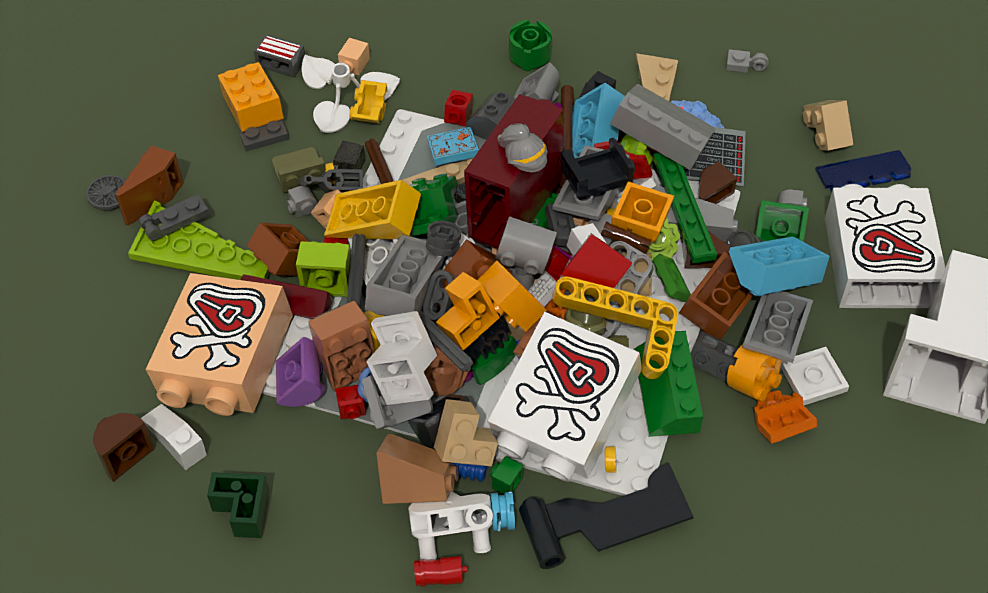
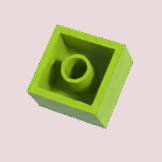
[296,241,351,297]

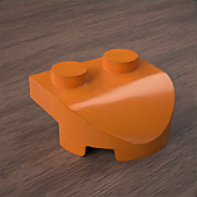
[754,390,817,444]

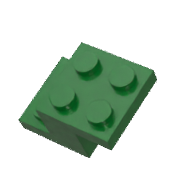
[410,174,458,236]

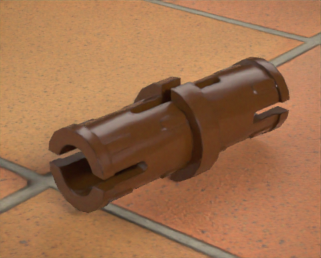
[601,221,652,254]

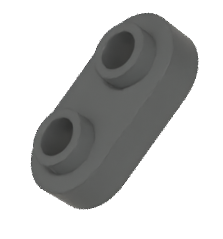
[423,270,456,321]

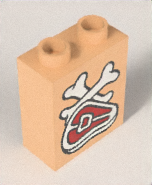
[146,273,293,416]

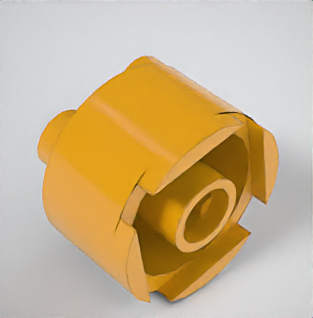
[727,345,783,402]

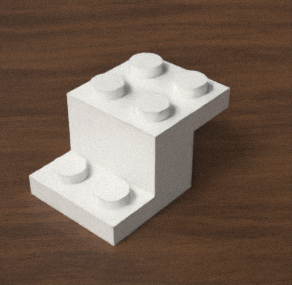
[366,311,437,405]

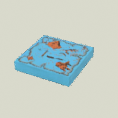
[427,127,479,166]

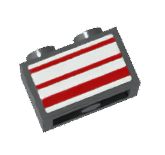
[254,34,305,78]

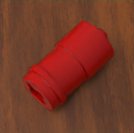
[414,556,467,587]

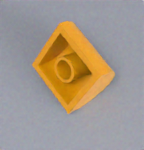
[612,182,674,244]

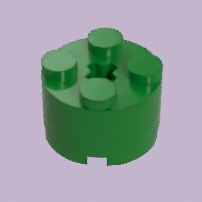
[509,20,552,71]

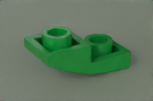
[471,335,516,385]

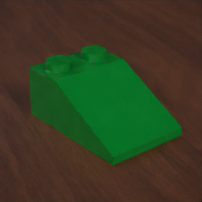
[755,200,809,242]

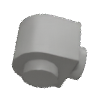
[286,186,317,218]
[778,189,807,207]

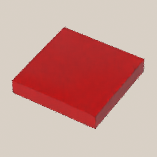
[561,233,632,297]

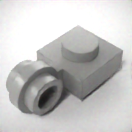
[726,49,769,73]

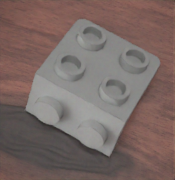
[361,376,433,429]

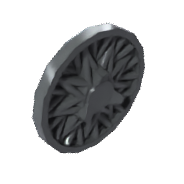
[86,175,126,210]

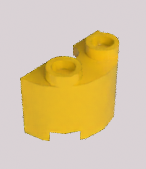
[349,80,388,124]

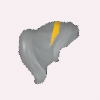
[498,123,548,172]

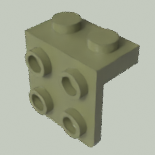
[272,147,325,193]

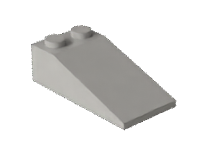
[552,145,629,221]
[365,234,445,316]
[742,291,813,363]

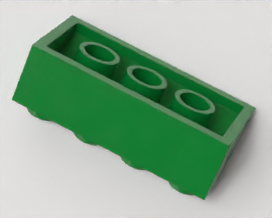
[634,330,703,437]

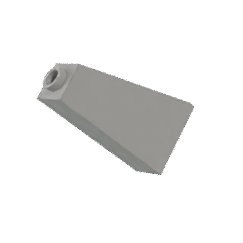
[652,185,738,243]

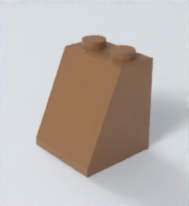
[376,434,459,504]

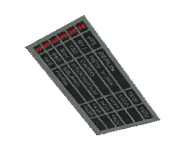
[683,127,746,186]

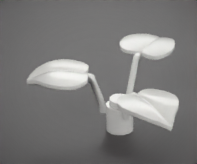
[302,55,400,133]

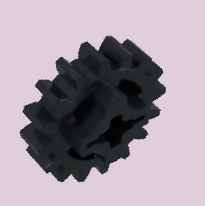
[462,312,510,360]

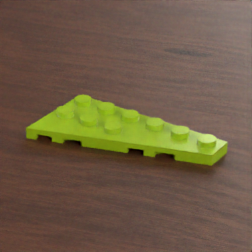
[128,200,270,280]

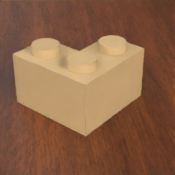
[803,100,853,151]
[434,399,498,466]

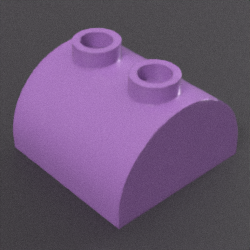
[276,337,325,407]

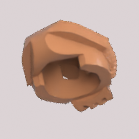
[424,345,468,396]

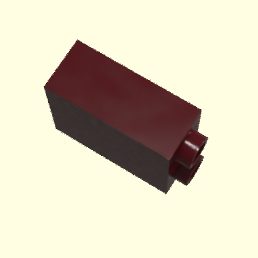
[464,94,564,249]

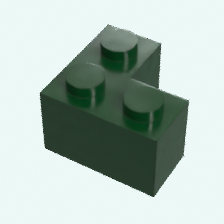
[207,472,269,538]

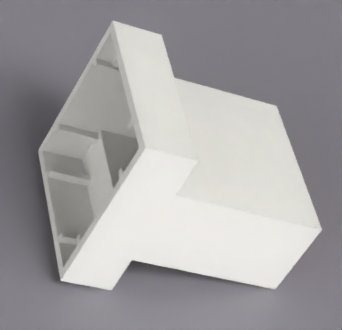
[883,250,988,424]

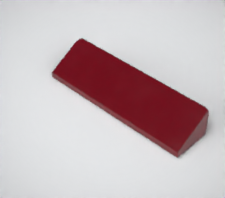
[241,274,332,319]

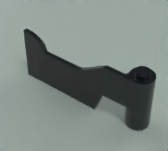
[519,462,693,569]

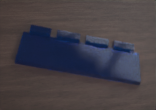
[815,150,911,192]

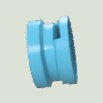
[490,492,515,531]

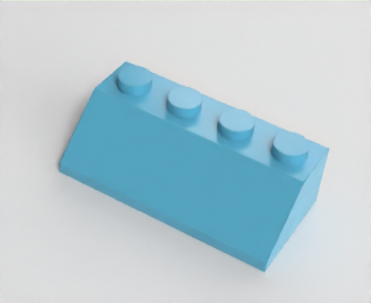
[572,83,625,158]
[729,237,830,296]

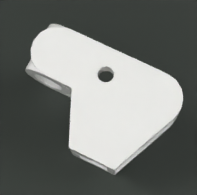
[409,491,493,560]

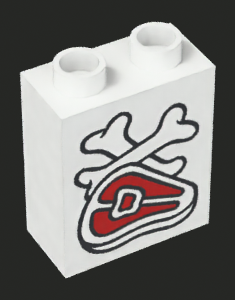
[825,184,945,308]
[488,312,642,482]

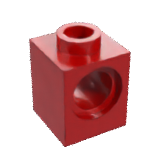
[444,90,473,126]

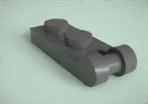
[139,194,210,240]

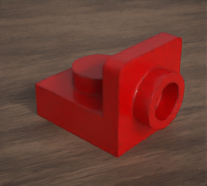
[540,247,572,281]
[336,385,366,419]

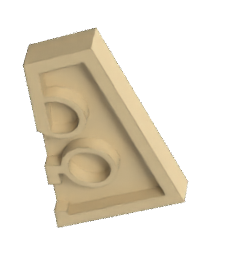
[636,53,678,101]

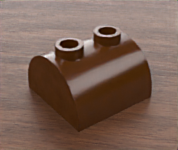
[93,413,155,482]

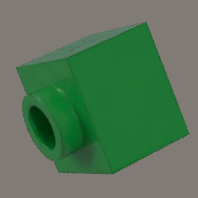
[490,456,523,495]

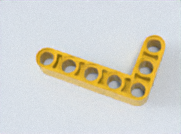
[552,277,678,379]

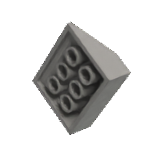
[610,83,716,170]

